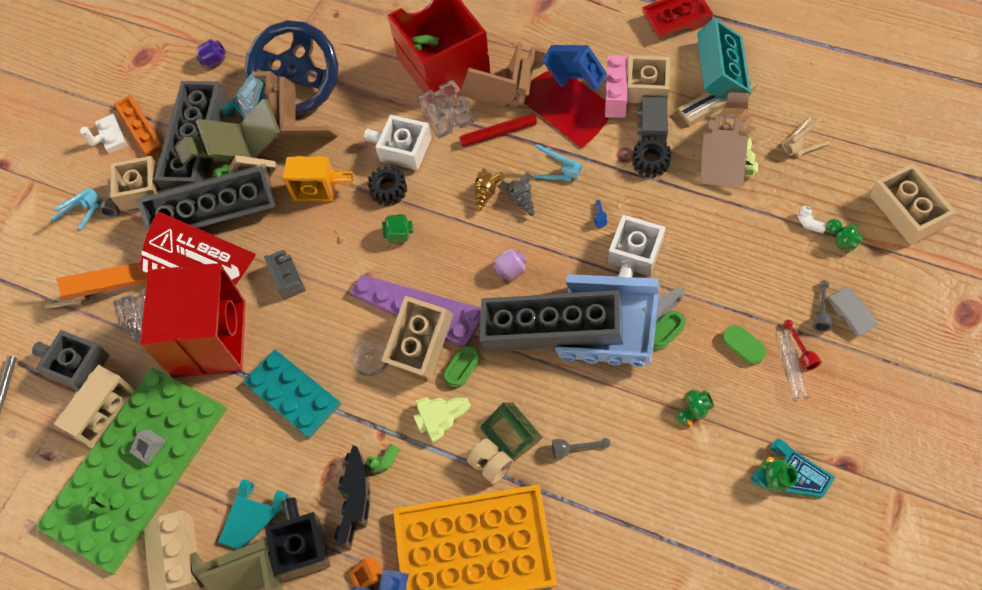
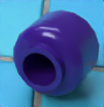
[196,39,226,68]

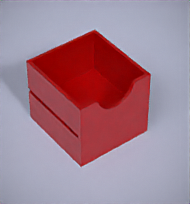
[388,0,491,105]
[140,263,246,378]

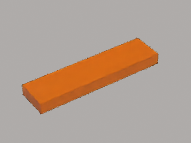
[114,94,163,157]
[56,262,147,300]

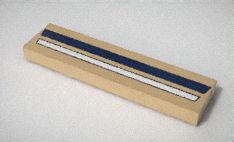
[677,78,757,126]

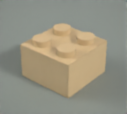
[627,55,670,104]
[111,156,161,211]

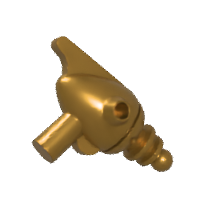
[474,168,505,211]

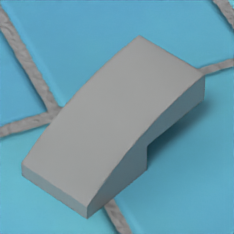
[827,286,878,337]

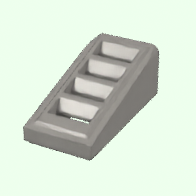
[642,286,684,323]

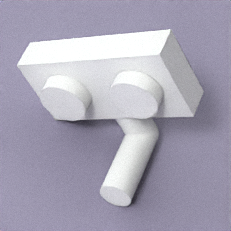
[80,114,128,154]

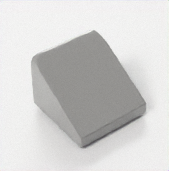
[129,430,166,464]

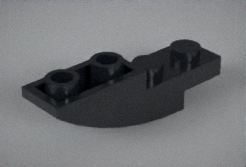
[335,445,370,550]

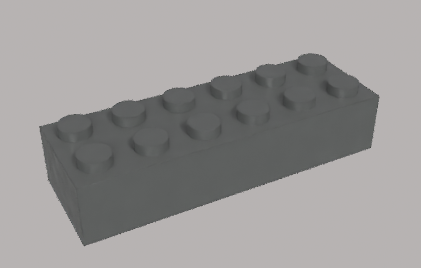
[154,81,227,191]
[136,163,277,232]
[479,290,623,351]

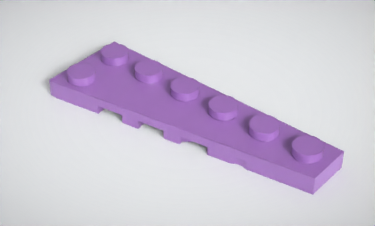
[350,274,481,348]

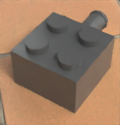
[32,330,109,391]

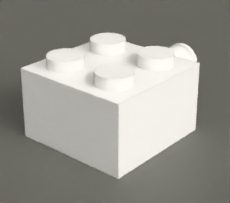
[364,115,432,171]
[608,215,666,277]

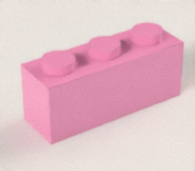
[605,55,628,118]

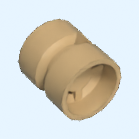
[467,438,513,485]

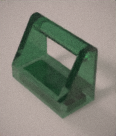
[480,402,543,462]

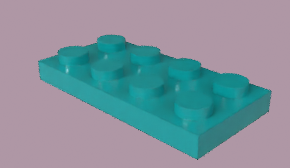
[243,349,341,439]

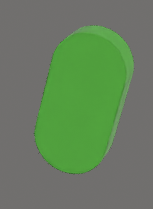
[653,311,686,350]
[723,325,766,365]
[443,346,480,389]

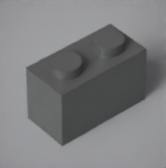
[637,97,668,143]

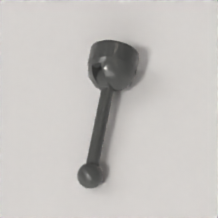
[99,191,118,217]
[813,280,832,332]
[552,438,611,459]

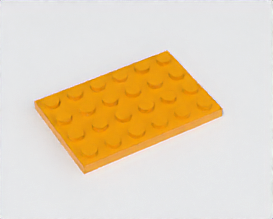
[393,484,557,590]

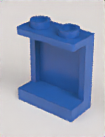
[542,45,607,89]

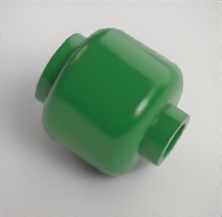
[382,214,413,243]

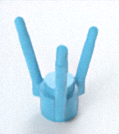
[534,144,582,182]
[51,188,100,230]

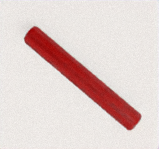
[459,113,537,147]

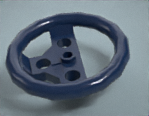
[244,20,339,117]

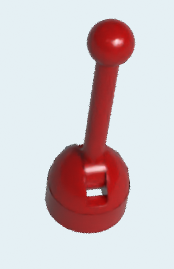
[784,319,822,371]

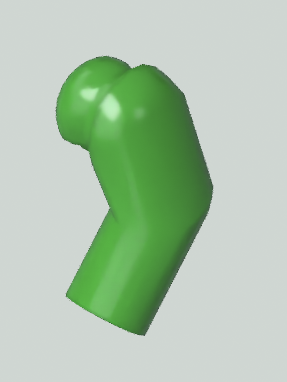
[411,35,441,51]
[365,444,400,473]

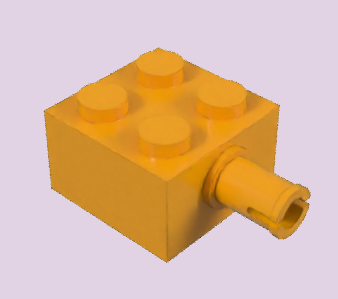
[283,156,354,201]

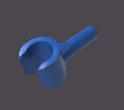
[593,200,607,228]

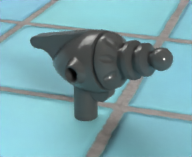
[501,171,535,216]

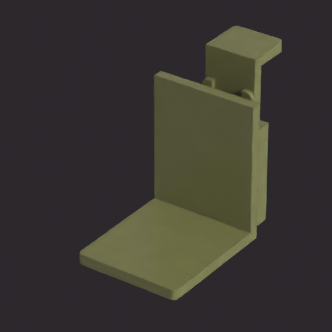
[177,99,280,164]
[191,540,284,590]

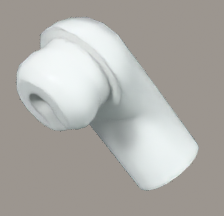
[798,206,827,234]

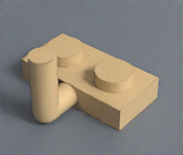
[228,155,276,178]

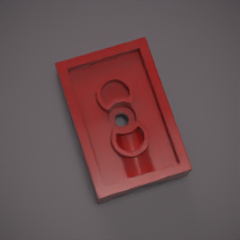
[642,0,713,39]

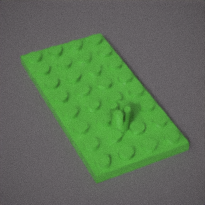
[36,368,227,575]

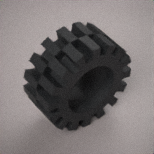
[632,137,671,177]
[367,166,407,206]

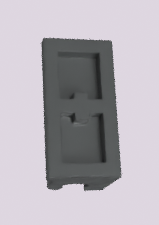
[264,250,306,300]

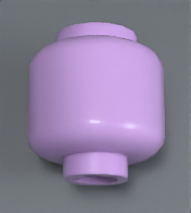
[493,248,527,281]

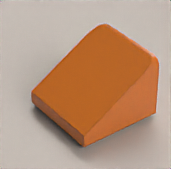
[347,557,382,589]

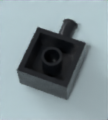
[265,497,331,582]

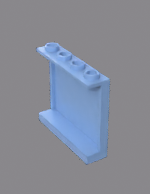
[555,274,660,367]

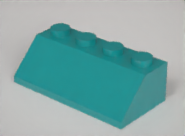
[697,18,751,98]

